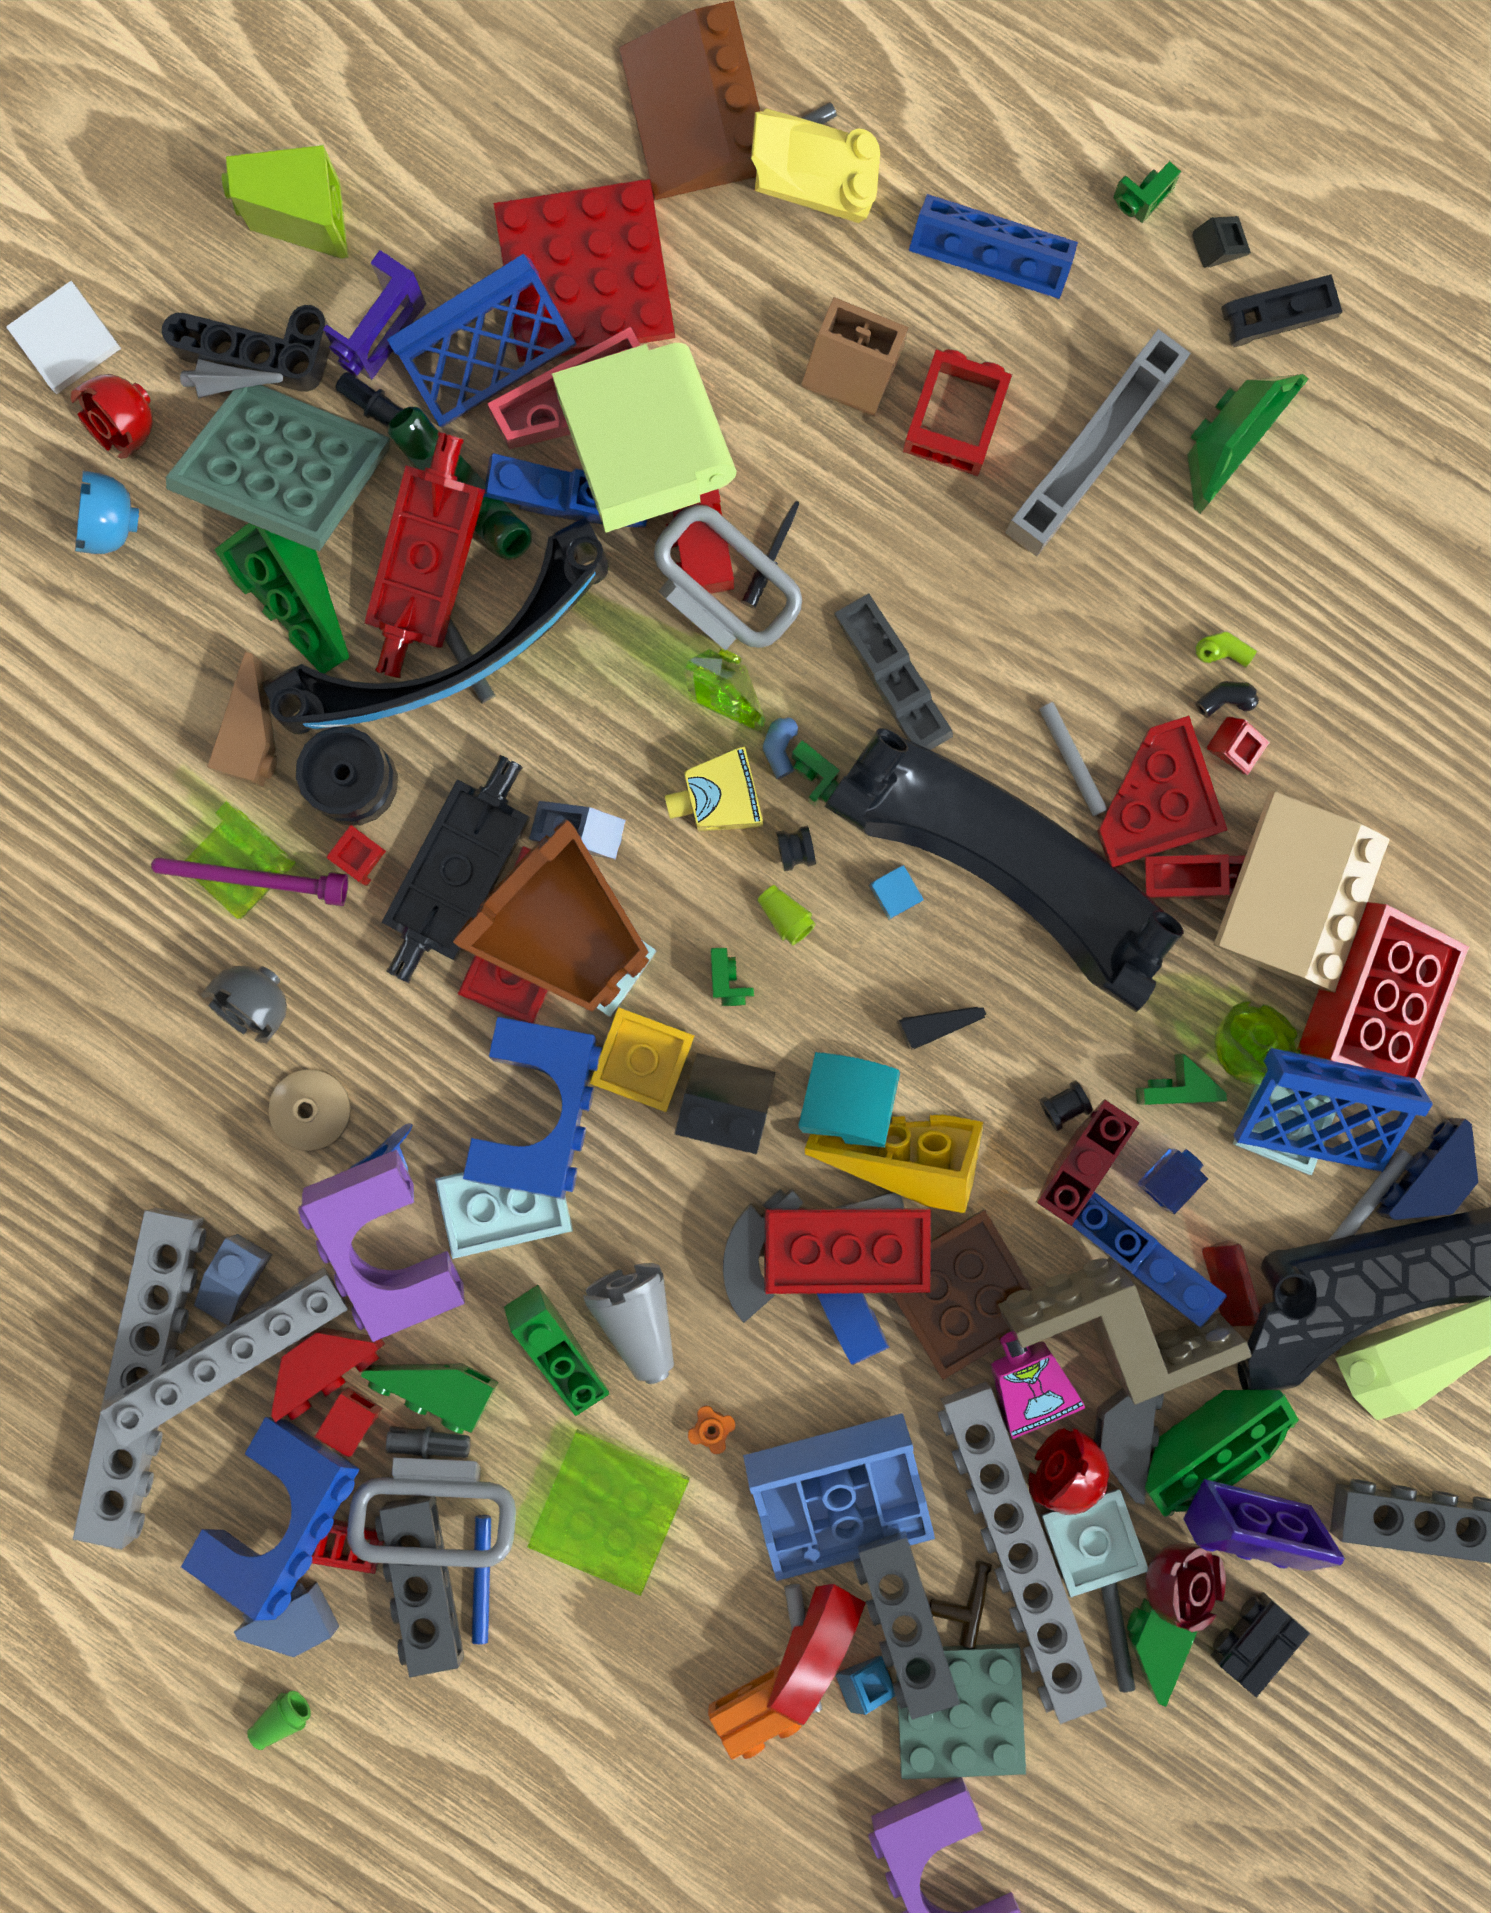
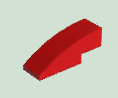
[1145,854,1246,899]
[767,1584,866,1725]

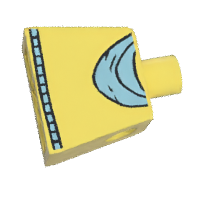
[664,747,763,831]

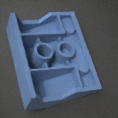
[743,1413,935,1581]

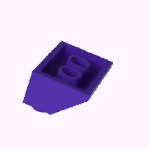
[1183,1479,1345,1571]

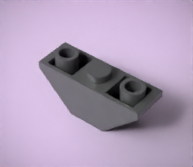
[1094,1388,1164,1504]

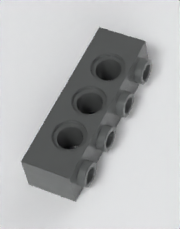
[1330,1479,1491,1563]
[375,1496,464,1678]
[853,1531,960,1720]

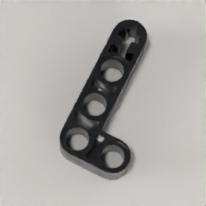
[162,305,331,392]

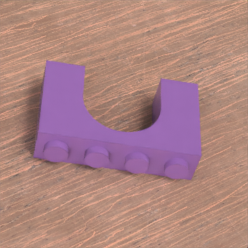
[298,1150,465,1342]
[868,1777,1021,1913]

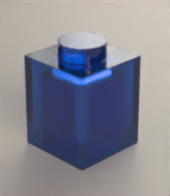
[1137,1149,1209,1215]

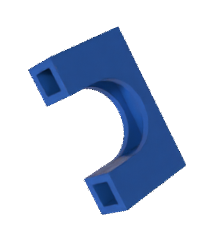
[463,1017,602,1200]
[181,1417,360,1621]

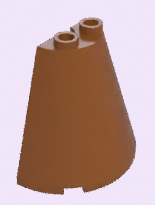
[453,819,649,1012]

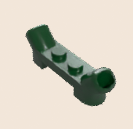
[388,407,532,560]

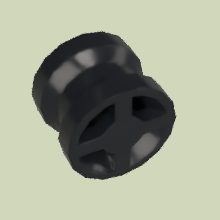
[776,825,816,872]

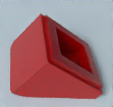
[1207,716,1269,775]

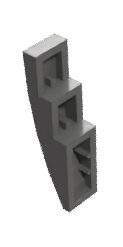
[834,593,953,750]

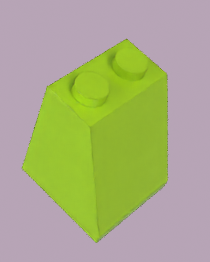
[222,145,348,259]

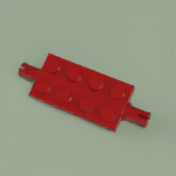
[364,431,485,678]

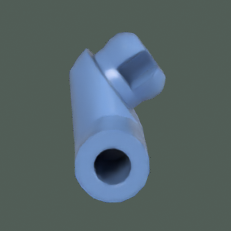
[762,717,798,779]

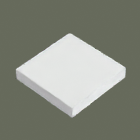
[6,281,121,394]

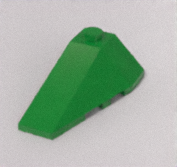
[214,523,350,674]

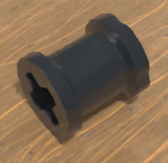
[1039,1080,1093,1131]

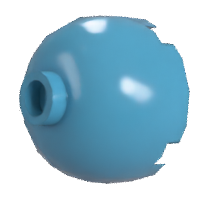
[75,471,139,554]

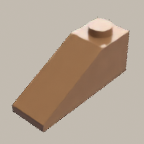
[207,651,277,787]

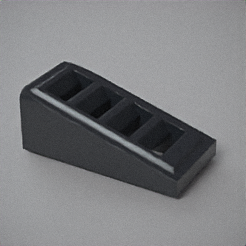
[897,1007,987,1050]

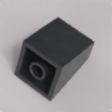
[675,1053,776,1155]

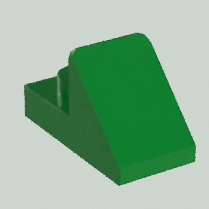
[1136,1054,1227,1105]

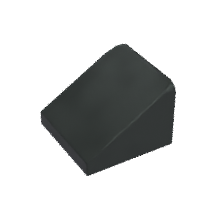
[1192,216,1251,268]

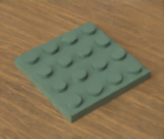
[166,385,390,552]

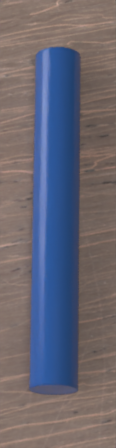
[472,1515,491,1644]

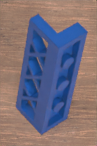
[909,194,1078,299]

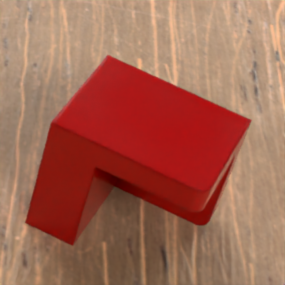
[326,825,386,886]
[315,1387,383,1457]

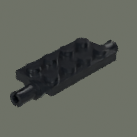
[381,755,530,983]

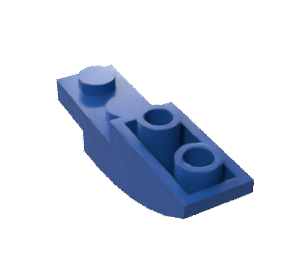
[483,453,647,528]
[1072,1191,1227,1328]

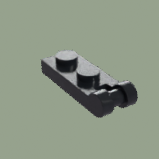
[1221,274,1343,347]

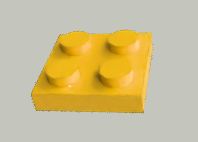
[590,1007,695,1112]

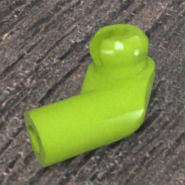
[1196,632,1257,668]

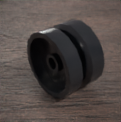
[296,727,398,825]

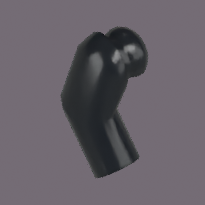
[1195,681,1259,718]

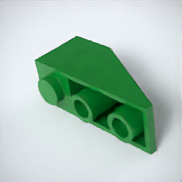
[504,1285,610,1416]
[360,1363,499,1434]

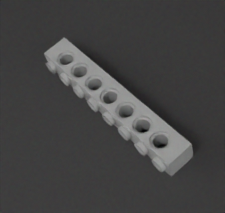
[73,1208,206,1550]
[937,1382,1107,1724]

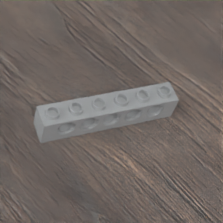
[100,1268,348,1448]

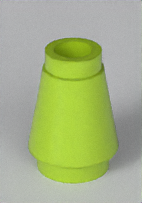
[757,885,816,945]

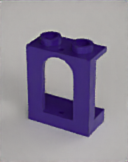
[323,250,426,380]

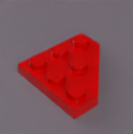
[1097,716,1228,867]

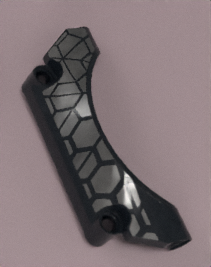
[1237,1207,1491,1390]

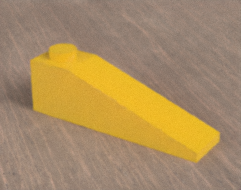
[805,1114,983,1213]

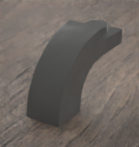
[723,1189,804,1323]

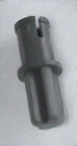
[386,1426,471,1459]

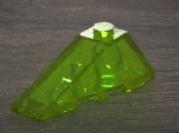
[685,649,765,734]

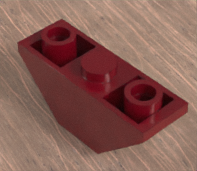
[1036,1099,1140,1226]

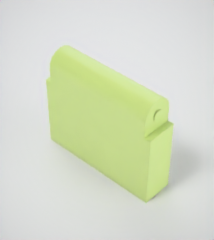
[552,343,736,533]

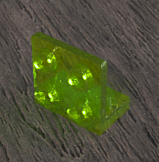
[184,801,296,919]

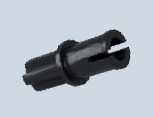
[335,372,403,428]

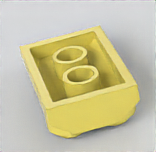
[751,108,880,223]

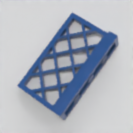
[387,254,577,427]
[1234,1048,1433,1172]

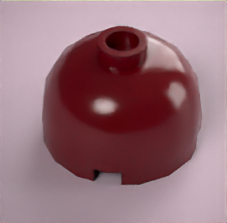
[1145,1542,1226,1632]

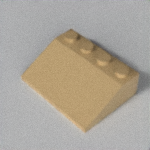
[1214,791,1390,992]

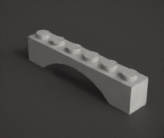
[1005,329,1191,557]

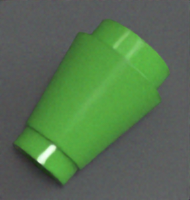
[247,1691,311,1750]

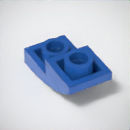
[817,1293,889,1365]

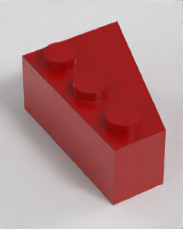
[666,489,734,594]

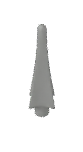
[180,359,283,398]

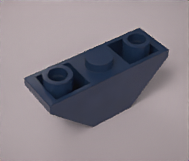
[1376,1118,1479,1220]

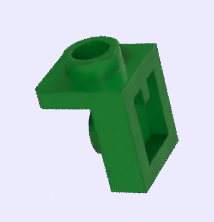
[1113,161,1181,223]
[791,740,840,806]
[711,948,754,1006]

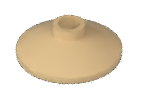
[269,1069,351,1151]

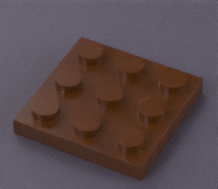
[891,1209,1032,1380]

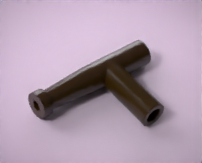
[929,1561,992,1648]

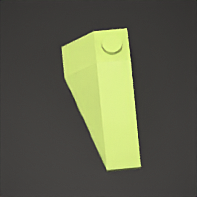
[1335,1296,1491,1420]

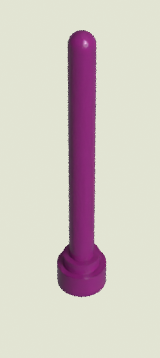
[151,858,348,906]

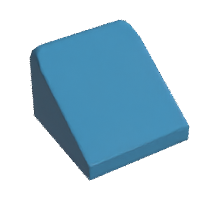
[869,865,924,920]
[836,1656,895,1715]

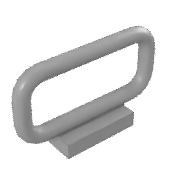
[654,504,802,650]
[347,1458,516,1568]

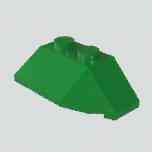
[1187,374,1309,514]
[1145,1390,1299,1518]

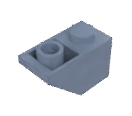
[234,1582,339,1657]

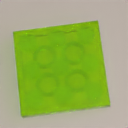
[527,1429,690,1596]

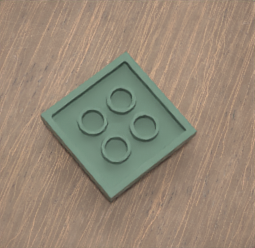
[896,1643,1026,1780]

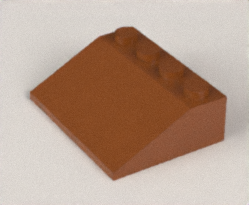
[619,0,761,200]

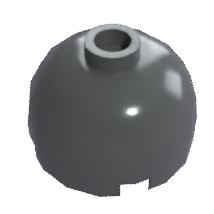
[202,966,287,1044]

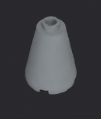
[583,1263,674,1384]

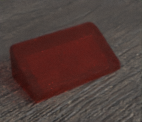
[1202,1240,1261,1327]

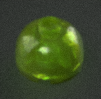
[1214,1001,1300,1085]

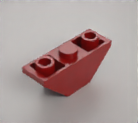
[271,1328,385,1422]

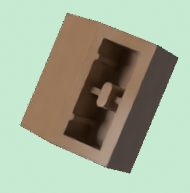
[801,297,909,417]

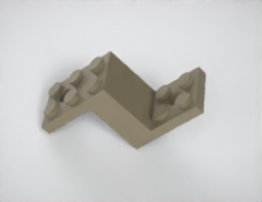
[998,1257,1252,1405]

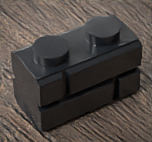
[1211,1592,1310,1698]

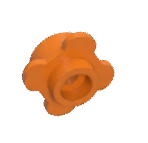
[688,1406,735,1454]

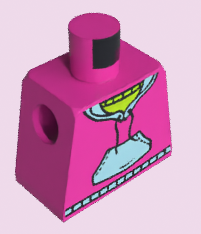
[991,1332,1085,1439]

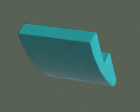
[798,1052,900,1147]

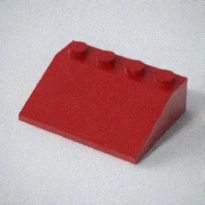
[1296,902,1469,1082]

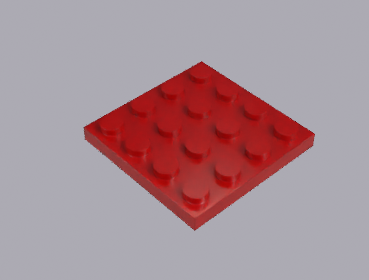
[493,179,675,363]

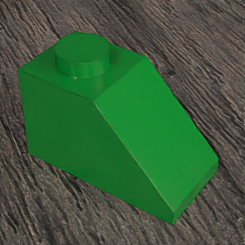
[1127,1598,1198,1707]

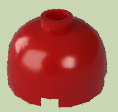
[70,374,153,459]
[1028,1428,1109,1515]

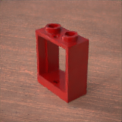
[903,349,1012,476]

